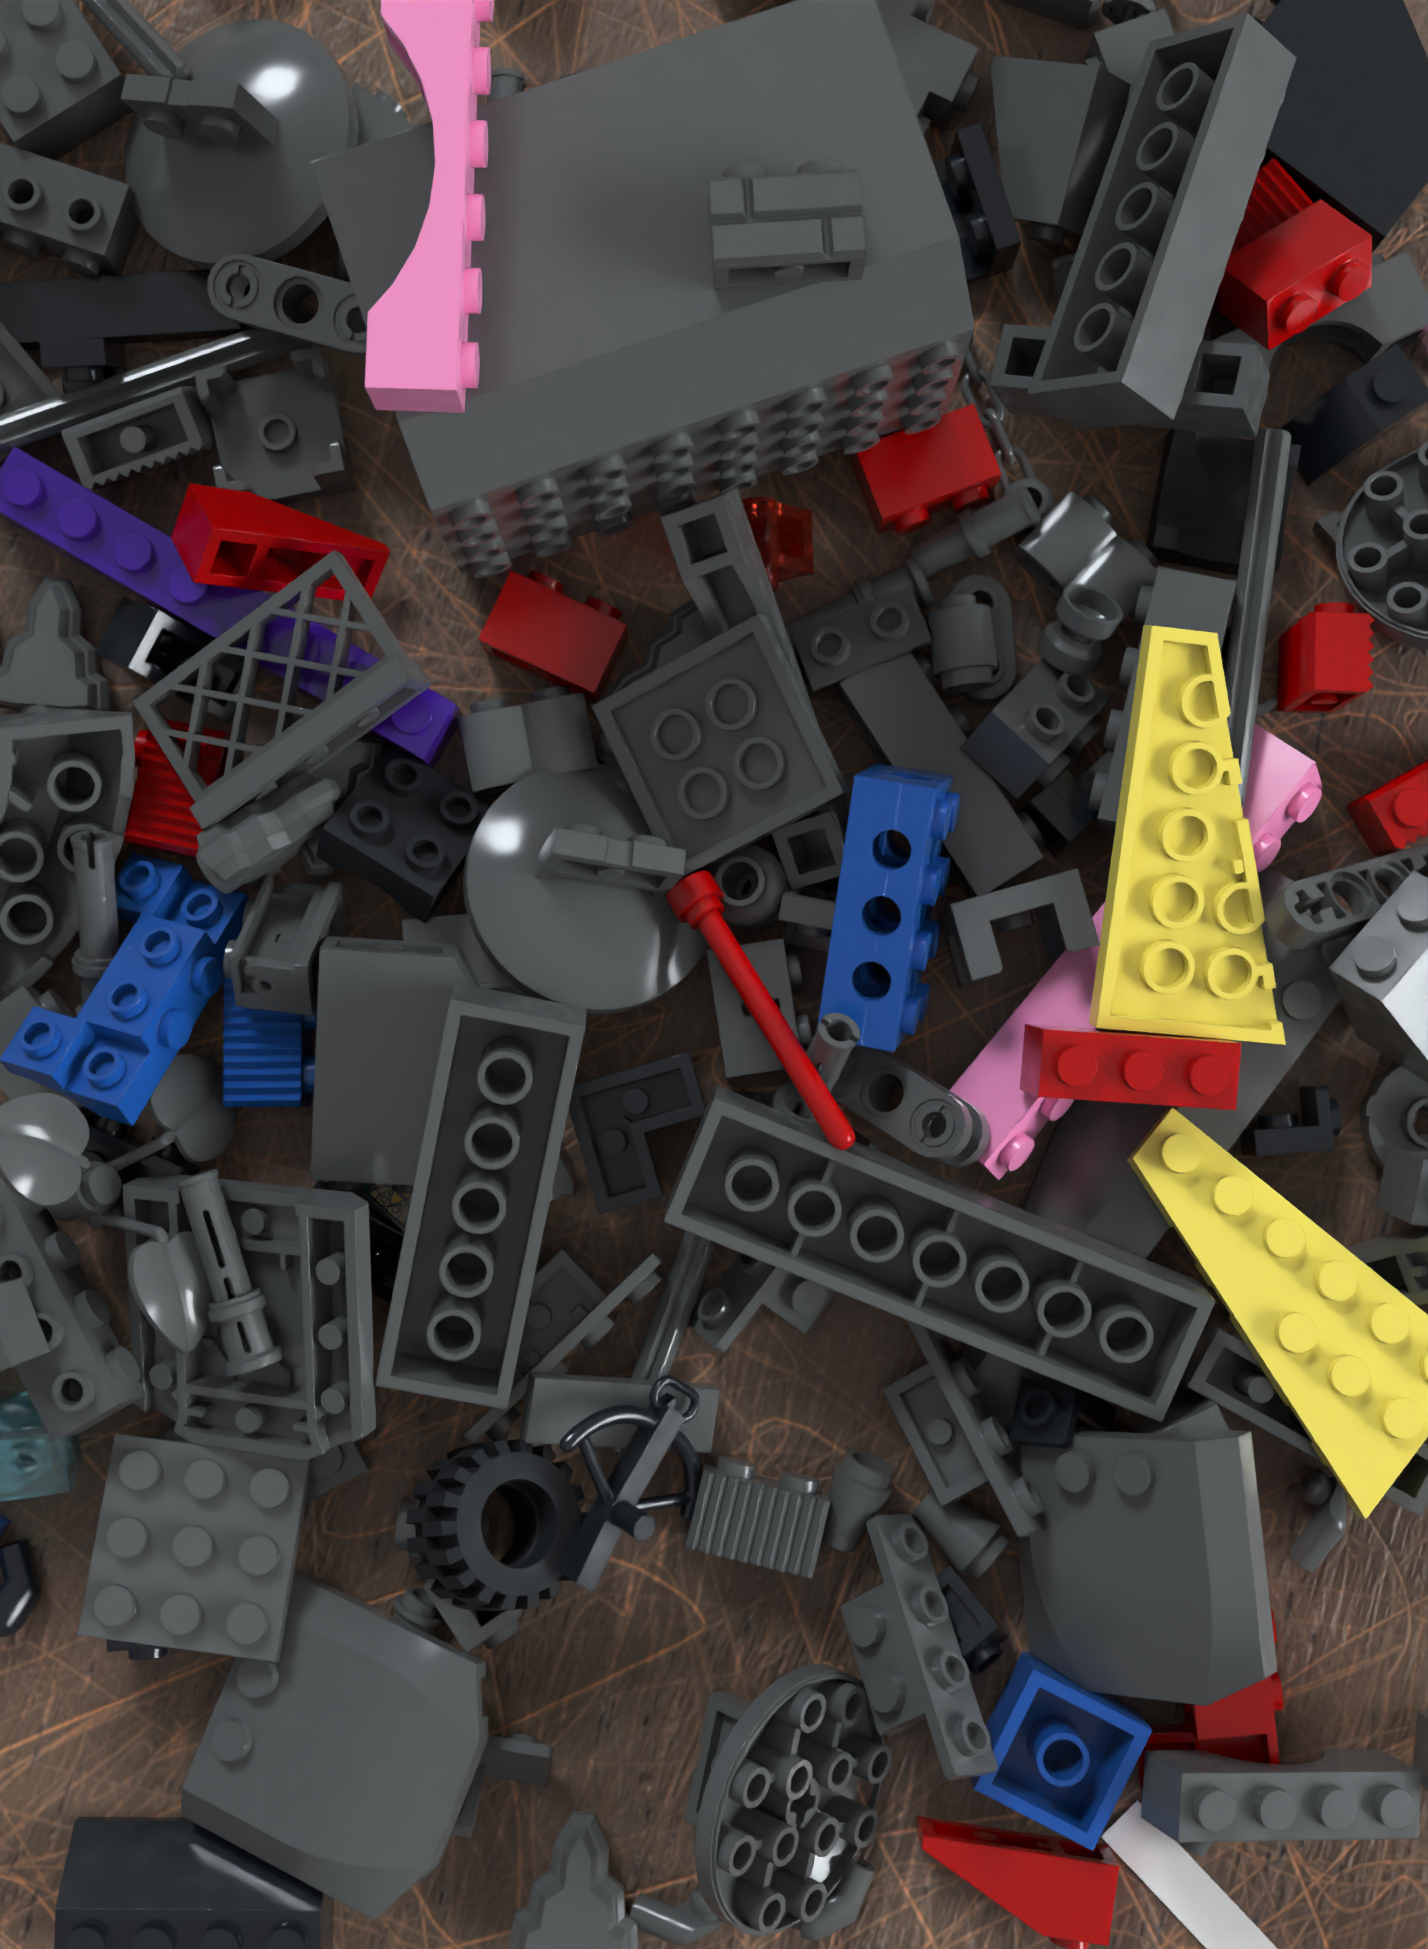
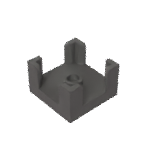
[194,346,356,505]
[938,868,1100,987]

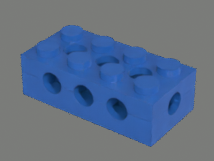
[818,763,961,1052]

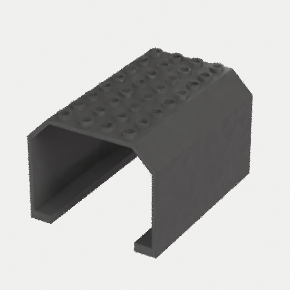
[310,0,975,578]

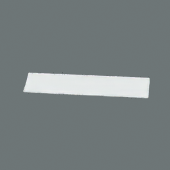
[1101,1800,1278,1949]

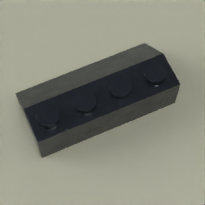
[54,1817,334,1949]

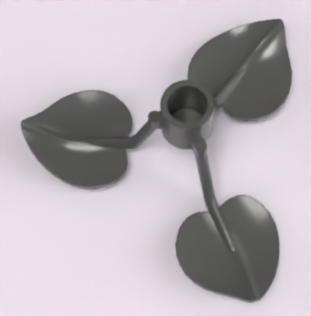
[0,1054,238,1354]

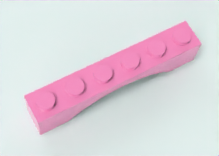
[365,0,494,413]

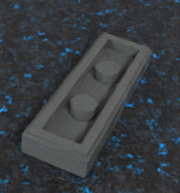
[520,1372,720,1453]

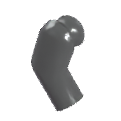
[1288,1470,1346,1572]
[792,1857,876,1941]
[629,1884,723,1946]

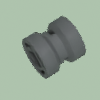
[1037,584,1123,676]

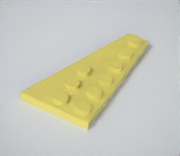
[1089,625,1286,1045]
[1127,1107,1428,1519]

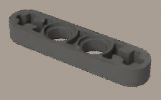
[1264,845,1428,949]

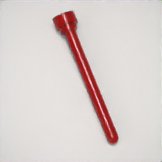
[666,871,855,1150]

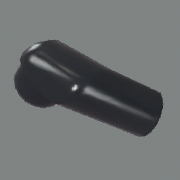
[0,1538,42,1637]

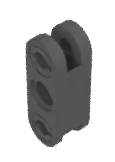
[207,253,367,359]
[819,1045,990,1167]

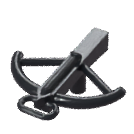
[556,1375,701,1593]

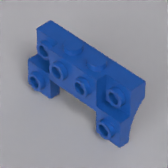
[0,852,249,1126]

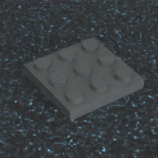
[592,614,851,880]
[77,1433,313,1662]

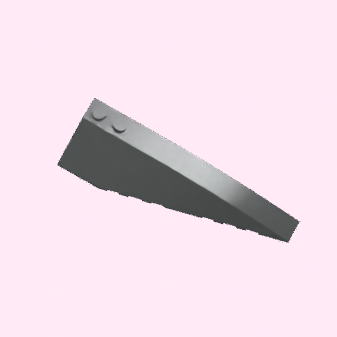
[959,866,1359,1428]

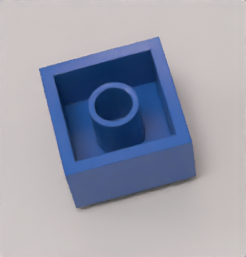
[970,1650,1152,1851]

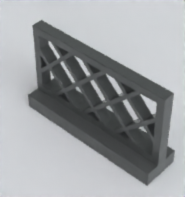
[133,550,432,830]

